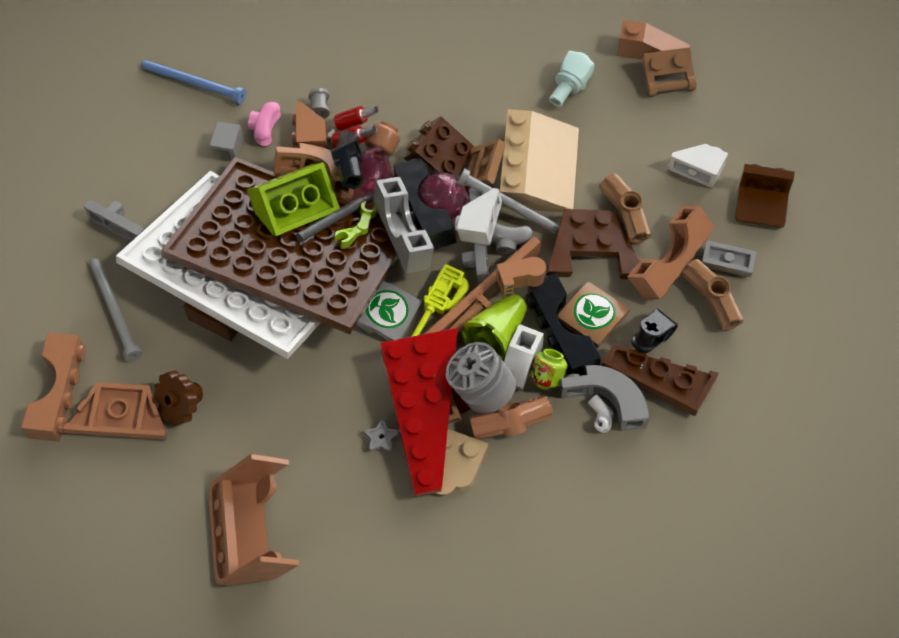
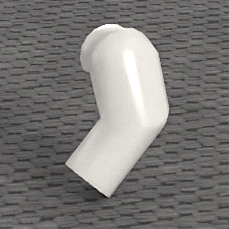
[588,395,614,433]

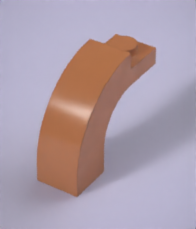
[273,143,354,199]

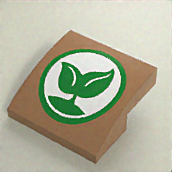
[557,282,630,349]

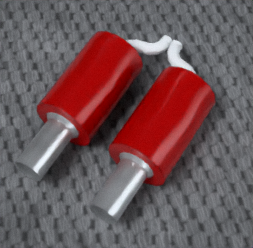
[327,105,379,148]

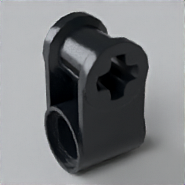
[631,308,678,353]

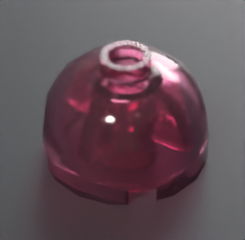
[359,146,393,193]
[418,172,468,219]

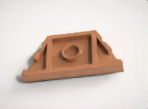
[63,382,167,440]

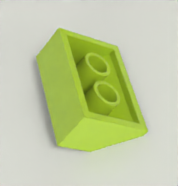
[247,162,340,236]

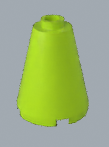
[461,294,527,360]

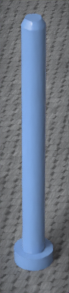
[141,60,246,104]

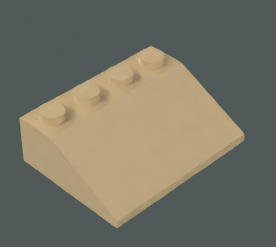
[500,109,579,212]

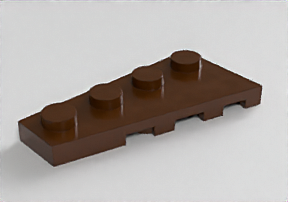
[601,344,719,416]

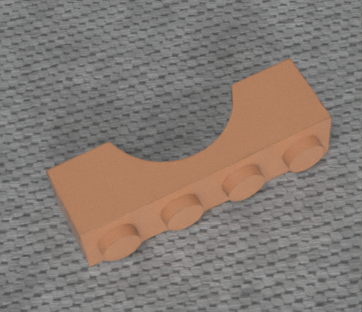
[627,206,715,299]
[21,332,86,442]

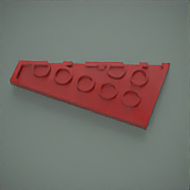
[380,328,458,497]

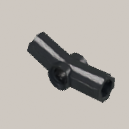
[331,130,364,190]

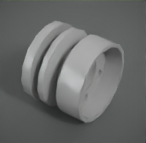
[446,342,516,414]

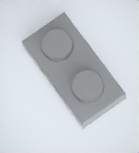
[702,241,757,278]

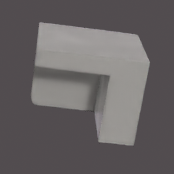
[210,122,244,160]

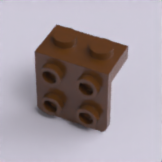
[403,116,474,182]
[735,164,795,228]

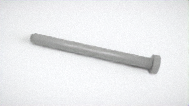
[456,168,559,235]
[90,258,142,362]

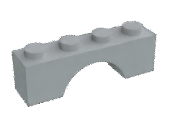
[373,177,434,273]

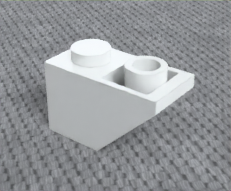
[504,324,544,390]

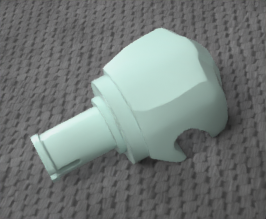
[549,50,595,107]

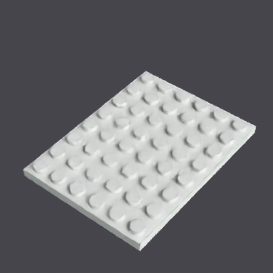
[116,171,320,359]

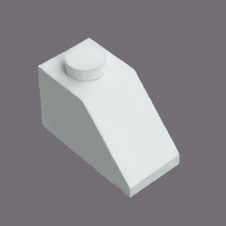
[668,144,728,188]
[455,188,502,245]

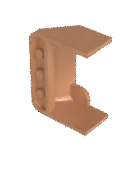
[209,454,299,586]

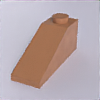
[617,20,690,59]

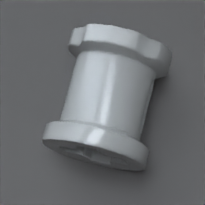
[308,88,330,119]

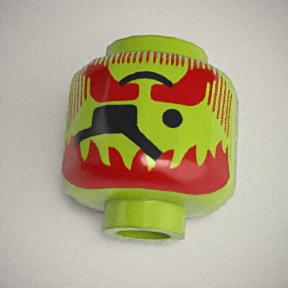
[530,349,567,390]

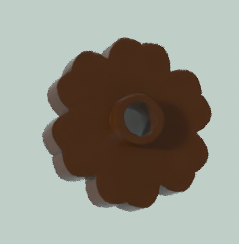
[154,370,203,426]

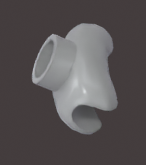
[491,222,533,255]

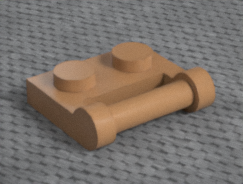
[642,47,697,96]
[459,139,505,195]

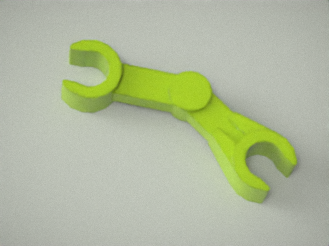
[334,201,377,249]

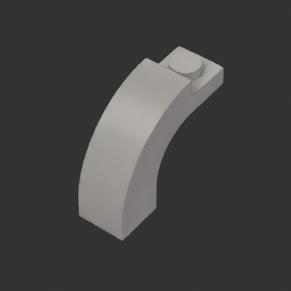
[560,365,649,431]

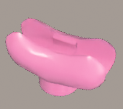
[248,102,281,147]

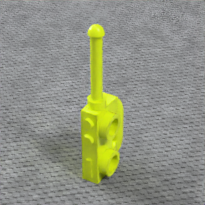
[411,264,469,337]

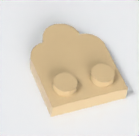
[436,429,488,496]

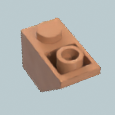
[292,102,328,149]

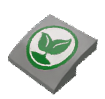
[356,281,422,341]

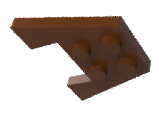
[546,209,639,279]

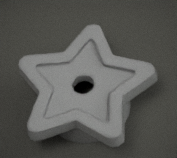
[365,420,399,452]

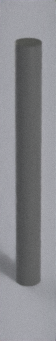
[296,190,375,242]

